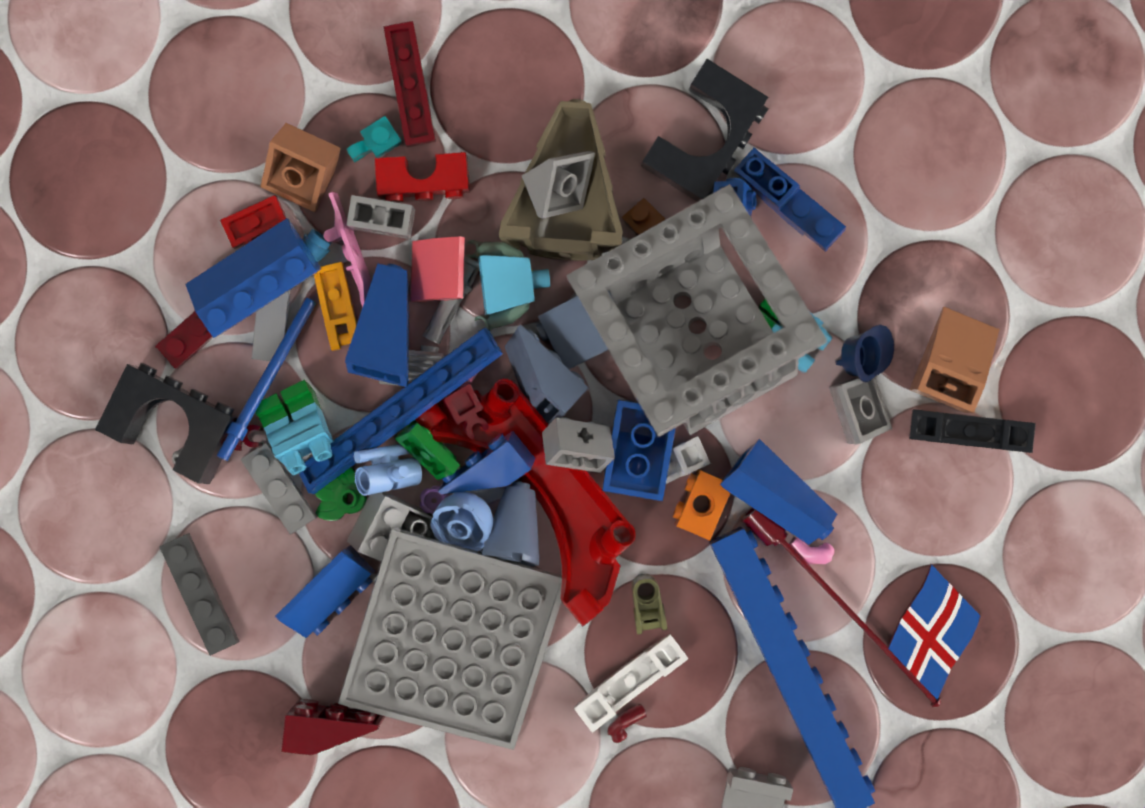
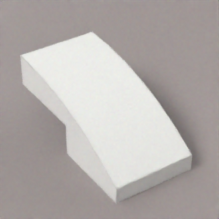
[666,436,711,484]

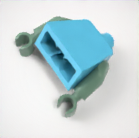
[466,240,550,332]

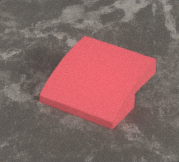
[411,237,465,302]

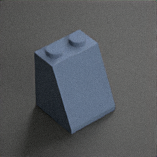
[536,291,615,369]

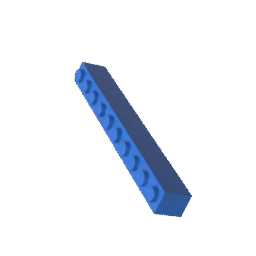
[709,526,875,808]

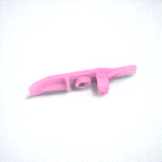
[323,192,372,308]

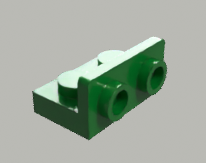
[395,420,460,480]

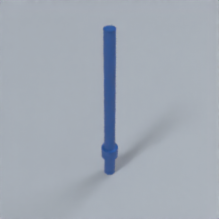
[216,298,317,461]

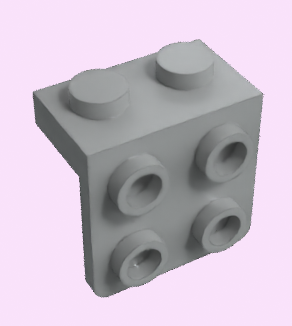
[721,767,793,808]

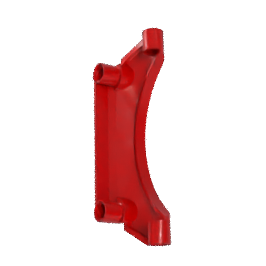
[415,378,636,627]

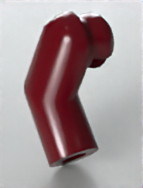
[607,704,647,743]

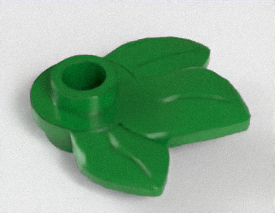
[315,467,366,521]

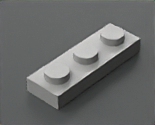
[240,442,317,535]

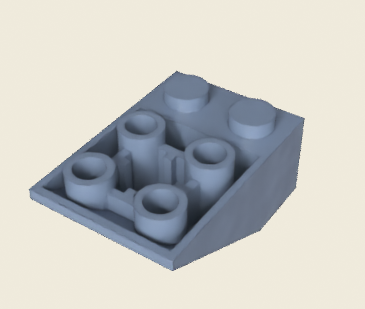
[504,325,588,425]

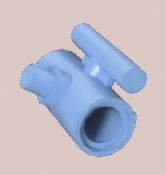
[354,444,422,496]

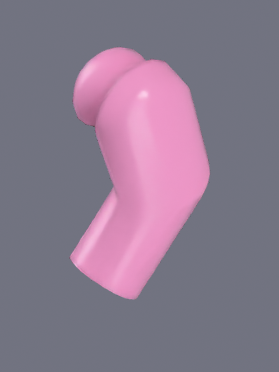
[789,537,835,564]

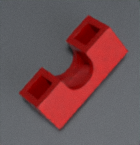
[374,152,470,203]

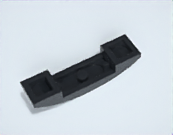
[909,409,1036,453]

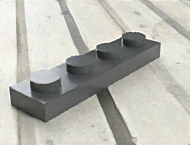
[159,533,240,656]

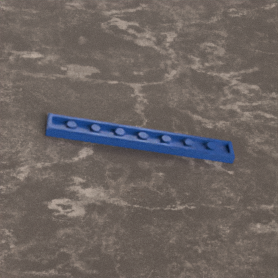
[299,327,503,494]

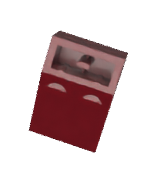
[281,699,385,755]

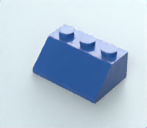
[275,545,375,638]

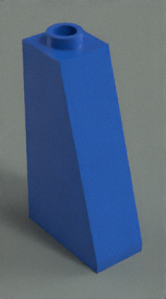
[345,263,409,387]
[720,439,837,545]

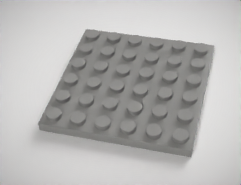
[338,527,562,750]

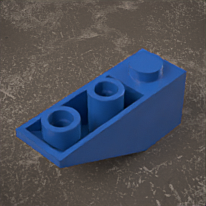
[438,431,535,495]

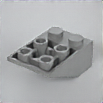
[347,492,438,561]

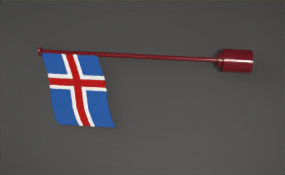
[741,507,980,707]

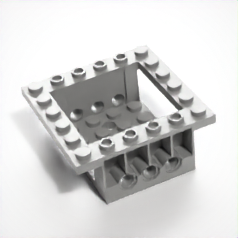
[566,184,827,437]

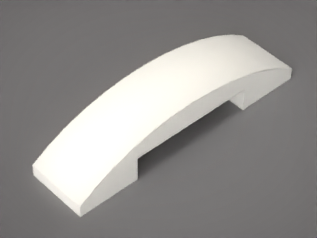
[574,634,689,733]

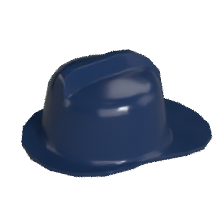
[835,325,894,382]

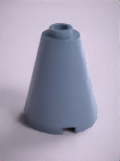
[480,482,540,567]

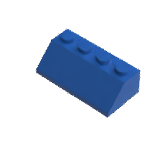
[185,218,322,338]

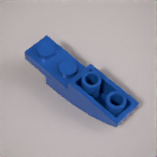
[734,148,846,252]

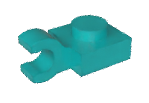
[346,116,402,163]

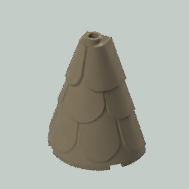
[499,99,623,261]

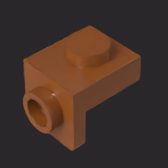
[621,198,666,236]

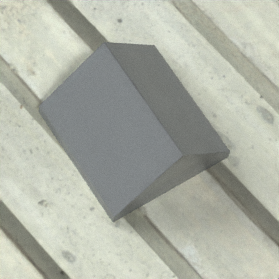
[522,151,595,219]
[829,377,892,445]

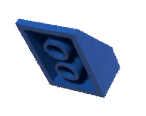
[602,400,676,501]

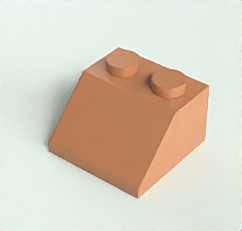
[261,123,341,212]

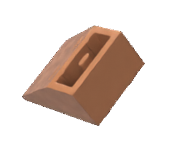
[909,307,1000,413]

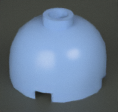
[430,492,494,551]

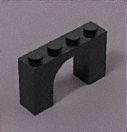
[641,59,769,202]
[95,363,238,484]

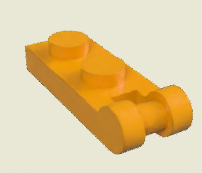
[314,262,357,351]

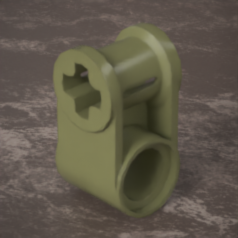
[631,574,667,635]

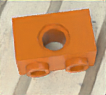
[672,469,730,541]

